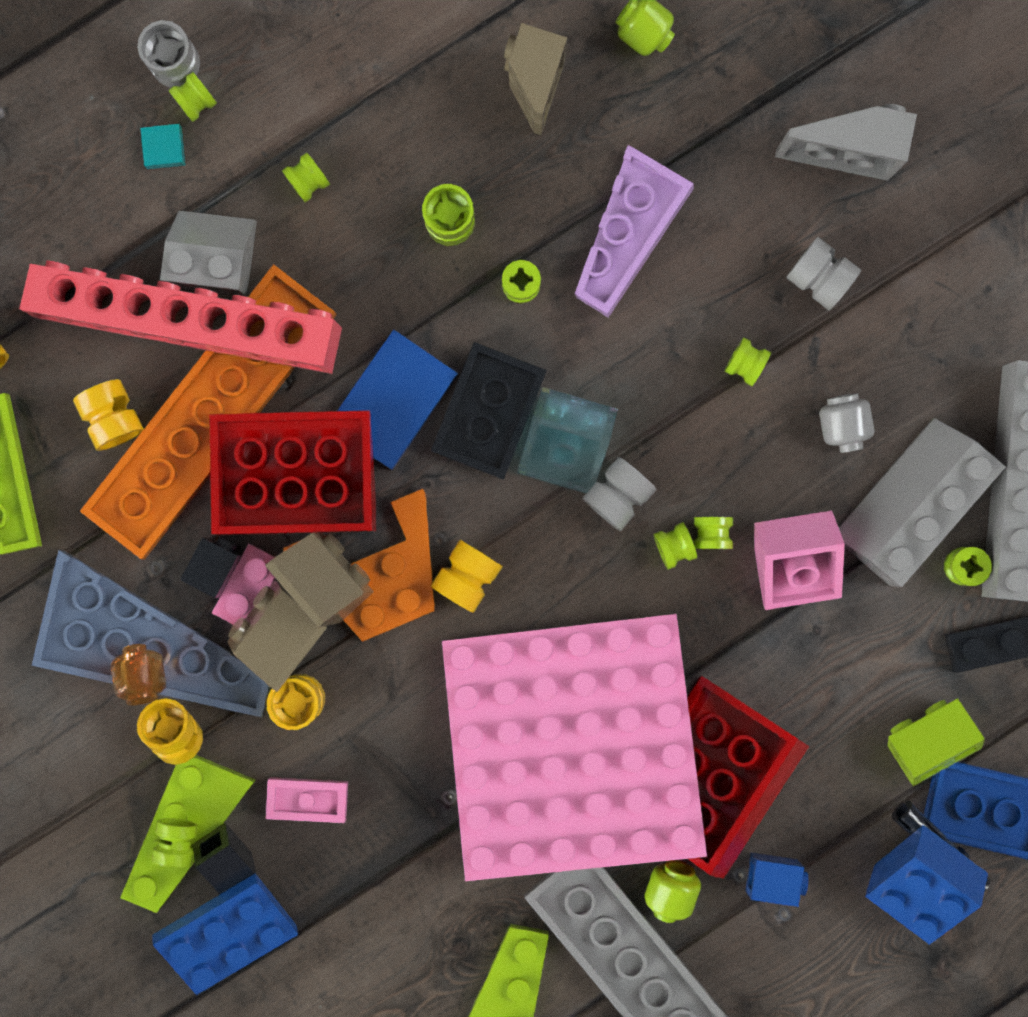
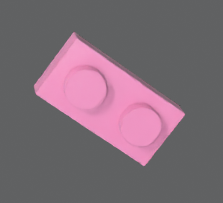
[212,544,276,625]
[266,777,348,823]

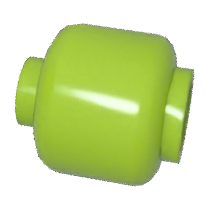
[615,0,675,56]
[644,860,701,923]

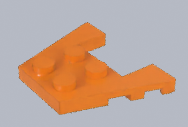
[283,489,435,642]

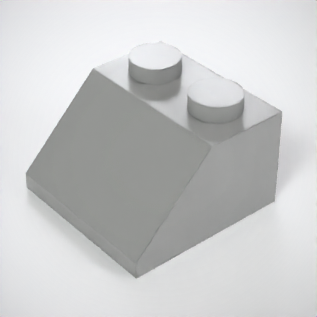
[160,211,257,297]

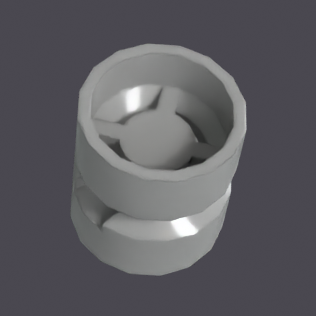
[137,20,200,87]
[786,237,861,311]
[582,457,657,531]

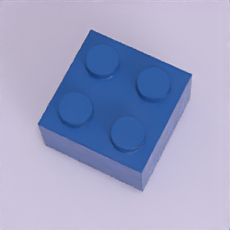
[865,825,988,945]

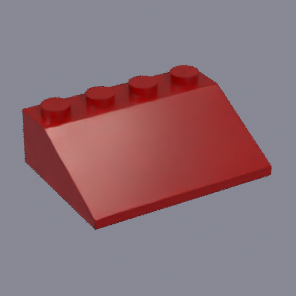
[209,411,376,535]
[687,676,809,879]

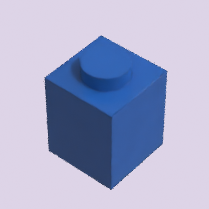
[745,852,808,907]

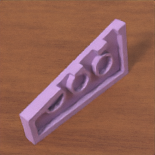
[575,145,694,318]

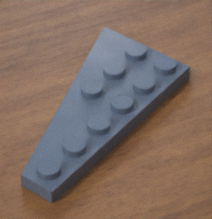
[32,550,271,718]

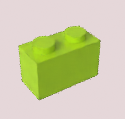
[887,698,985,786]

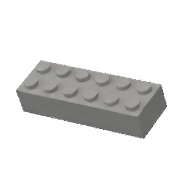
[981,360,1028,601]

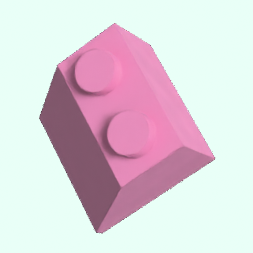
[754,511,845,610]

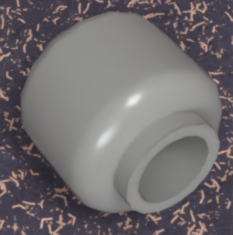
[819,393,875,453]

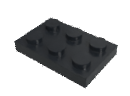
[431,342,547,480]

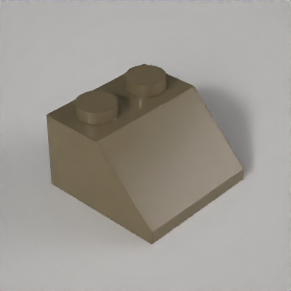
[504,23,567,135]
[265,533,374,628]
[227,580,327,692]

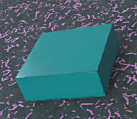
[140,124,186,169]

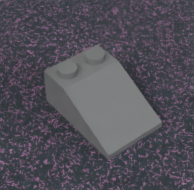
[775,104,917,181]

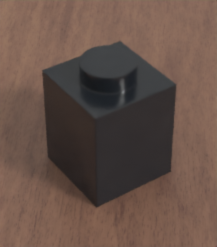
[180,535,242,598]
[192,823,256,894]

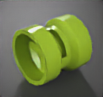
[152,818,198,867]

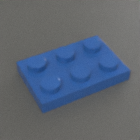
[152,873,298,995]

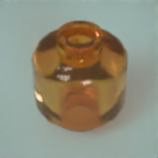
[110,644,167,706]

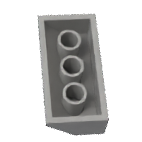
[839,418,1006,587]

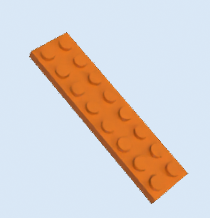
[80,264,337,560]

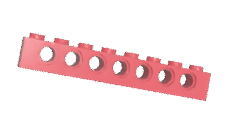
[19,261,342,374]

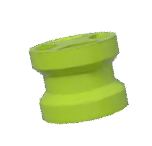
[168,72,217,122]
[282,152,330,203]
[502,260,541,304]
[724,337,771,386]
[694,517,733,549]
[653,522,697,570]
[944,547,992,586]

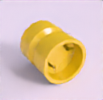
[73,379,144,451]
[431,539,503,613]
[267,674,325,730]
[137,698,203,765]

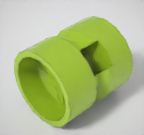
[422,184,475,246]

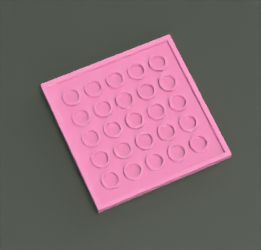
[442,614,707,881]

